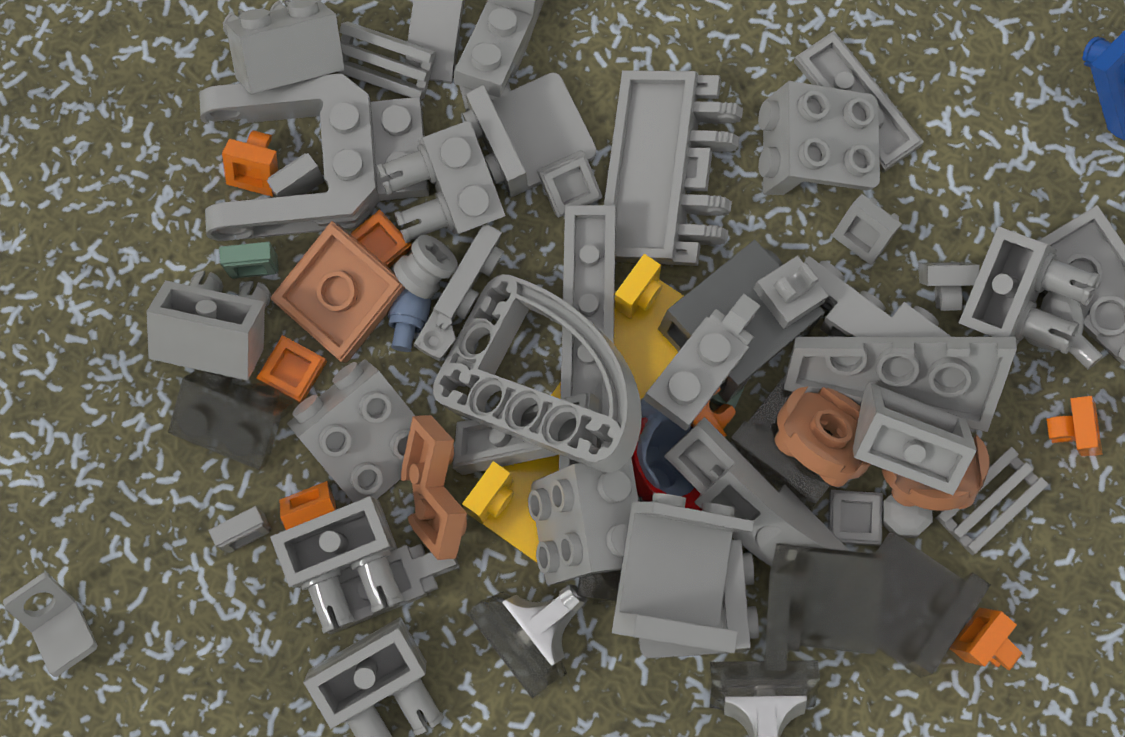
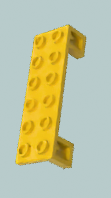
[462,254,684,563]

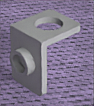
[3,572,98,677]

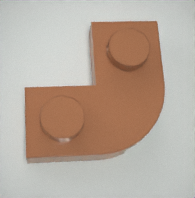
[401,415,467,560]

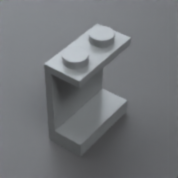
[612,493,754,654]

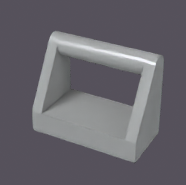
[853,382,977,495]

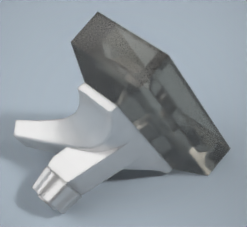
[467,584,588,699]
[708,660,820,737]

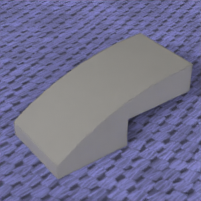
[404,0,465,84]

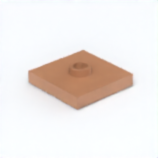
[270,221,406,363]

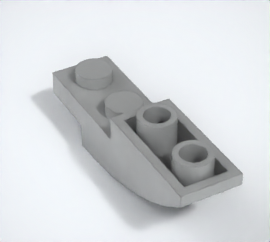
[454,0,544,98]
[804,256,951,337]
[664,417,859,594]

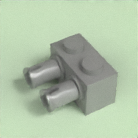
[223,0,345,94]
[376,120,506,243]
[959,226,1100,354]
[147,271,271,381]
[270,496,405,634]
[303,617,444,737]

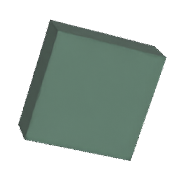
[219,242,279,279]

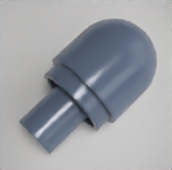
[387,289,431,352]

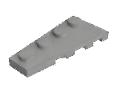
[1038,205,1125,367]
[784,337,1017,432]

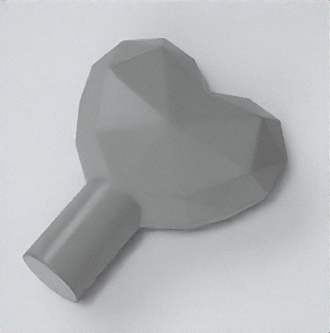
[1025,291,1103,370]

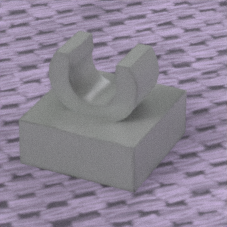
[831,194,902,265]
[753,255,829,329]
[918,262,979,311]

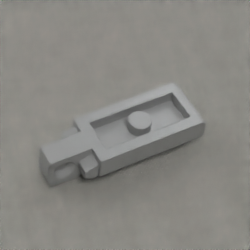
[414,224,504,361]
[643,294,760,431]
[328,544,460,635]

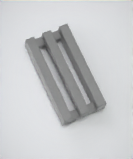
[338,21,436,100]
[936,447,1049,556]

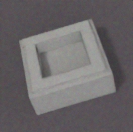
[536,150,603,218]
[267,153,324,197]
[828,490,883,546]
[208,506,272,553]

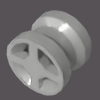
[394,235,458,299]

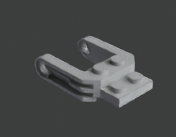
[199,73,429,241]

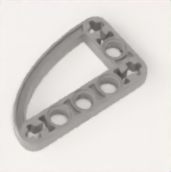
[433,274,642,473]

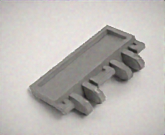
[604,70,743,266]

